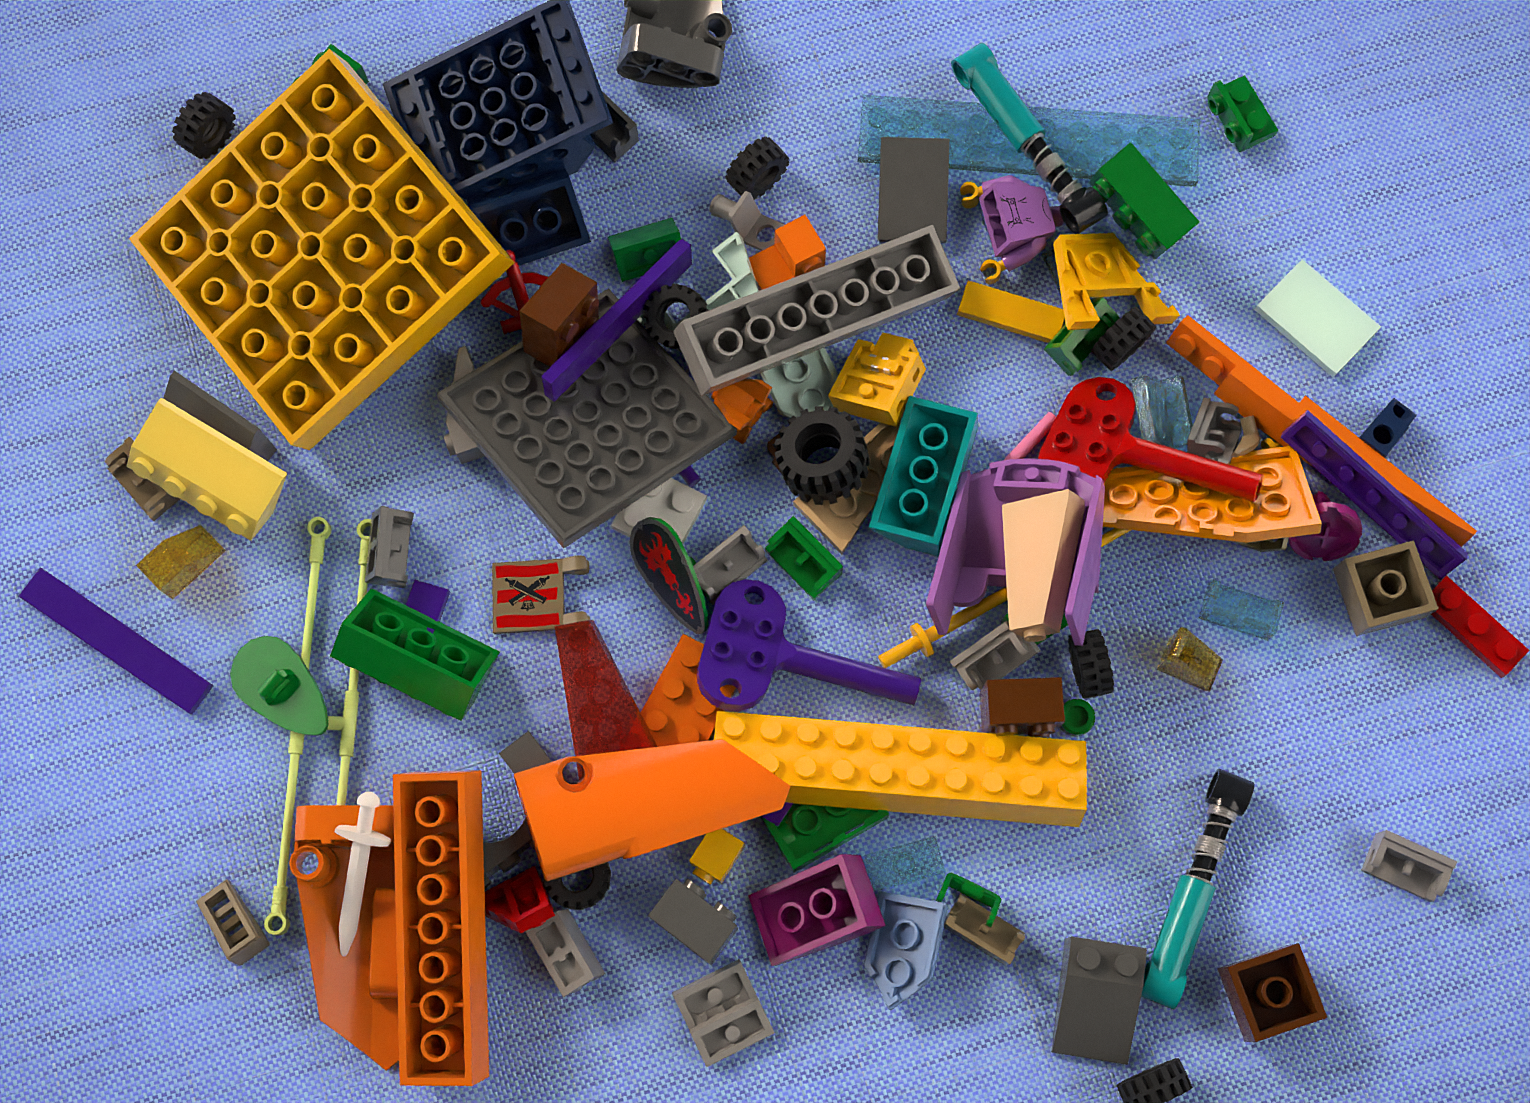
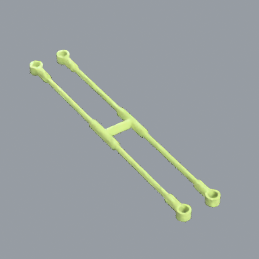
[264,517,371,936]

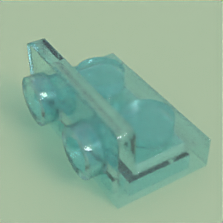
[1131,375,1193,448]

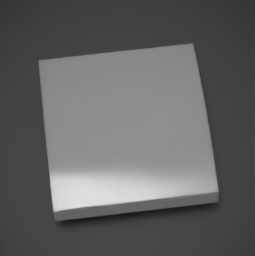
[672,959,774,1067]

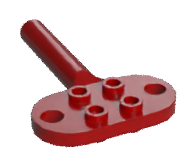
[1038,377,1264,502]

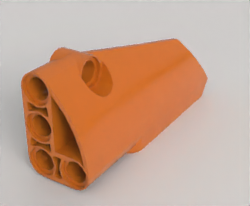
[513,739,791,882]
[289,805,399,1071]

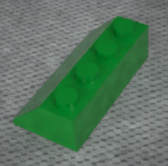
[330,588,500,721]

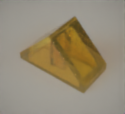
[1157,627,1223,692]

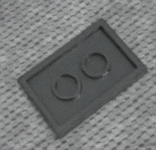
[877,137,950,243]

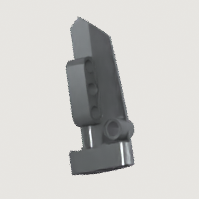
[616,0,732,88]

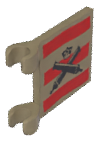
[492,555,591,634]

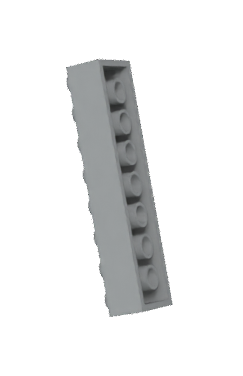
[673,225,961,396]

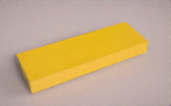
[957,280,1065,343]

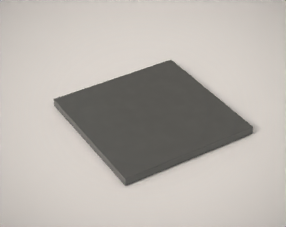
[437,288,737,549]

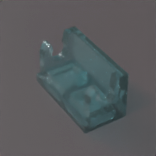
[1198,579,1284,641]

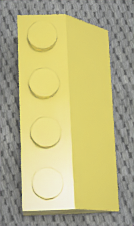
[126,398,287,541]

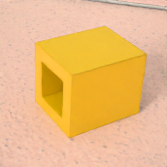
[689,829,745,885]

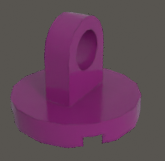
[1288,491,1362,561]

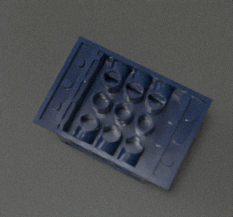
[382,0,613,200]

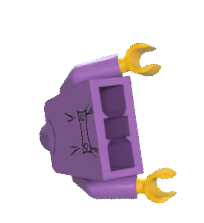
[960,175,1064,284]

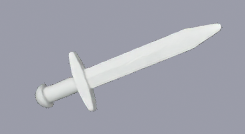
[335,792,391,956]

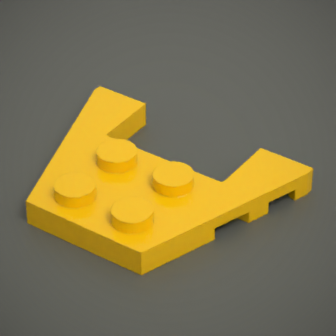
[1053,233,1180,330]

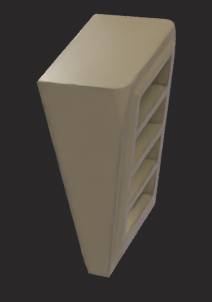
[196,879,270,966]

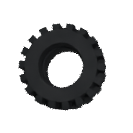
[775,406,870,505]

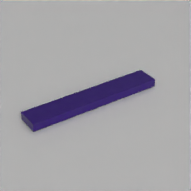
[542,239,692,402]
[1280,410,1468,580]
[18,567,214,715]

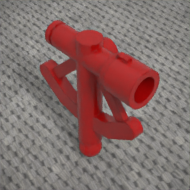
[481,250,549,334]

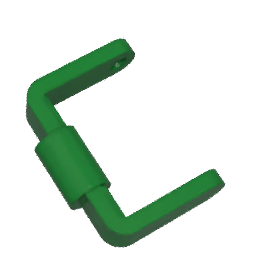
[936,873,1001,928]

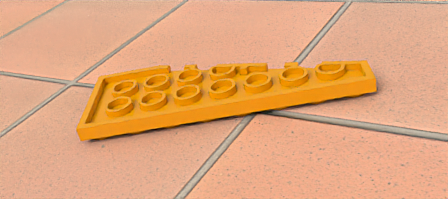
[1103,446,1322,543]

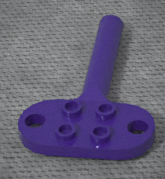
[697,579,921,712]

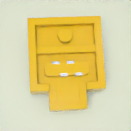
[828,332,926,427]

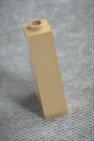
[1002,489,1085,642]

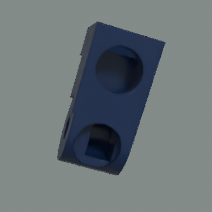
[1359,398,1417,458]

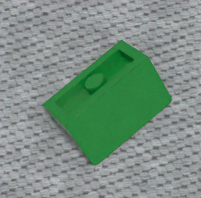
[608,218,681,282]

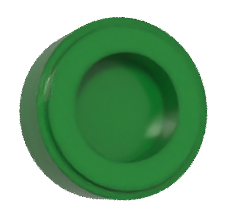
[1060,699,1095,737]

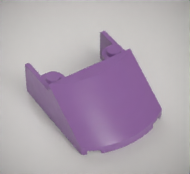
[926,459,1105,646]

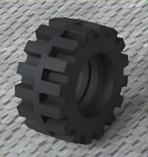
[172,92,236,159]
[725,137,789,200]
[643,284,709,349]
[1091,307,1156,371]
[1068,629,1114,699]
[542,862,611,910]
[1116,1058,1193,1103]

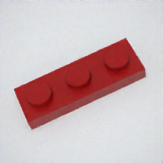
[1431,575,1530,678]

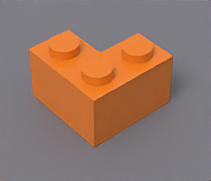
[749,215,826,291]

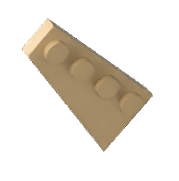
[793,415,903,555]

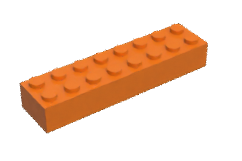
[393,770,489,1086]

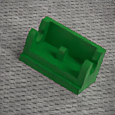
[1044,297,1120,376]
[765,516,843,601]

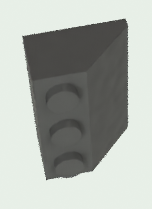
[163,370,277,461]

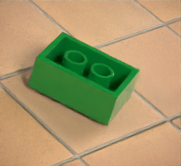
[1088,142,1199,259]

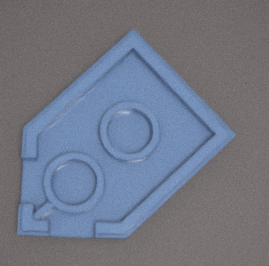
[864,891,948,1010]

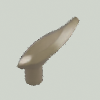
[1231,415,1261,457]

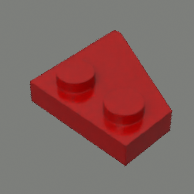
[485,866,555,933]

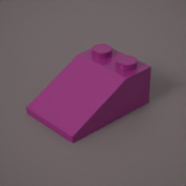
[748,854,886,966]

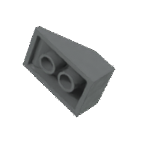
[1051,936,1147,1065]

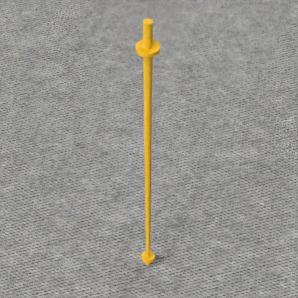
[878,438,1282,668]

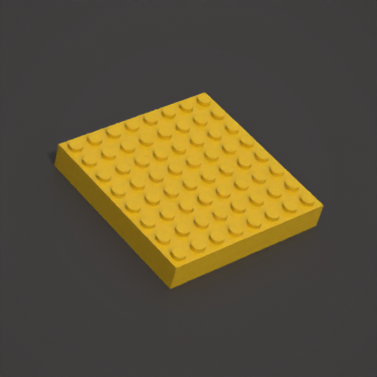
[129,49,515,450]

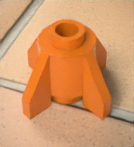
[711,379,774,444]

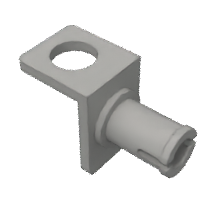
[709,191,785,251]

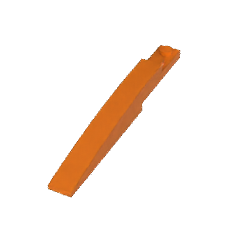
[1166,315,1477,547]

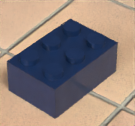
[467,168,591,266]

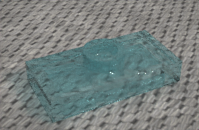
[864,836,946,892]

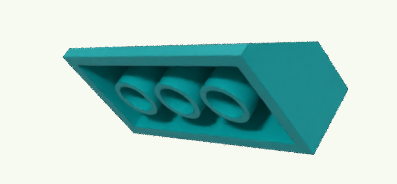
[869,396,978,557]

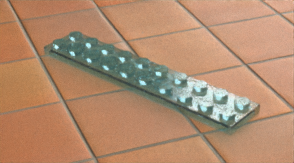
[857,95,1200,187]

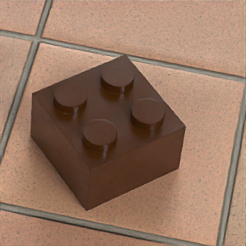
[520,263,599,367]
[979,677,1065,738]
[1217,943,1328,1042]

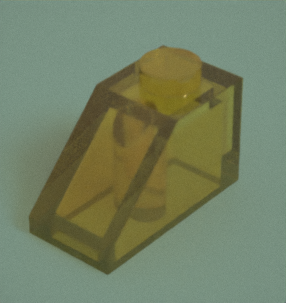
[136,525,226,599]

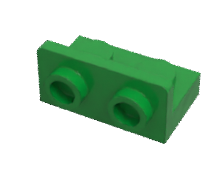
[1207,75,1278,152]

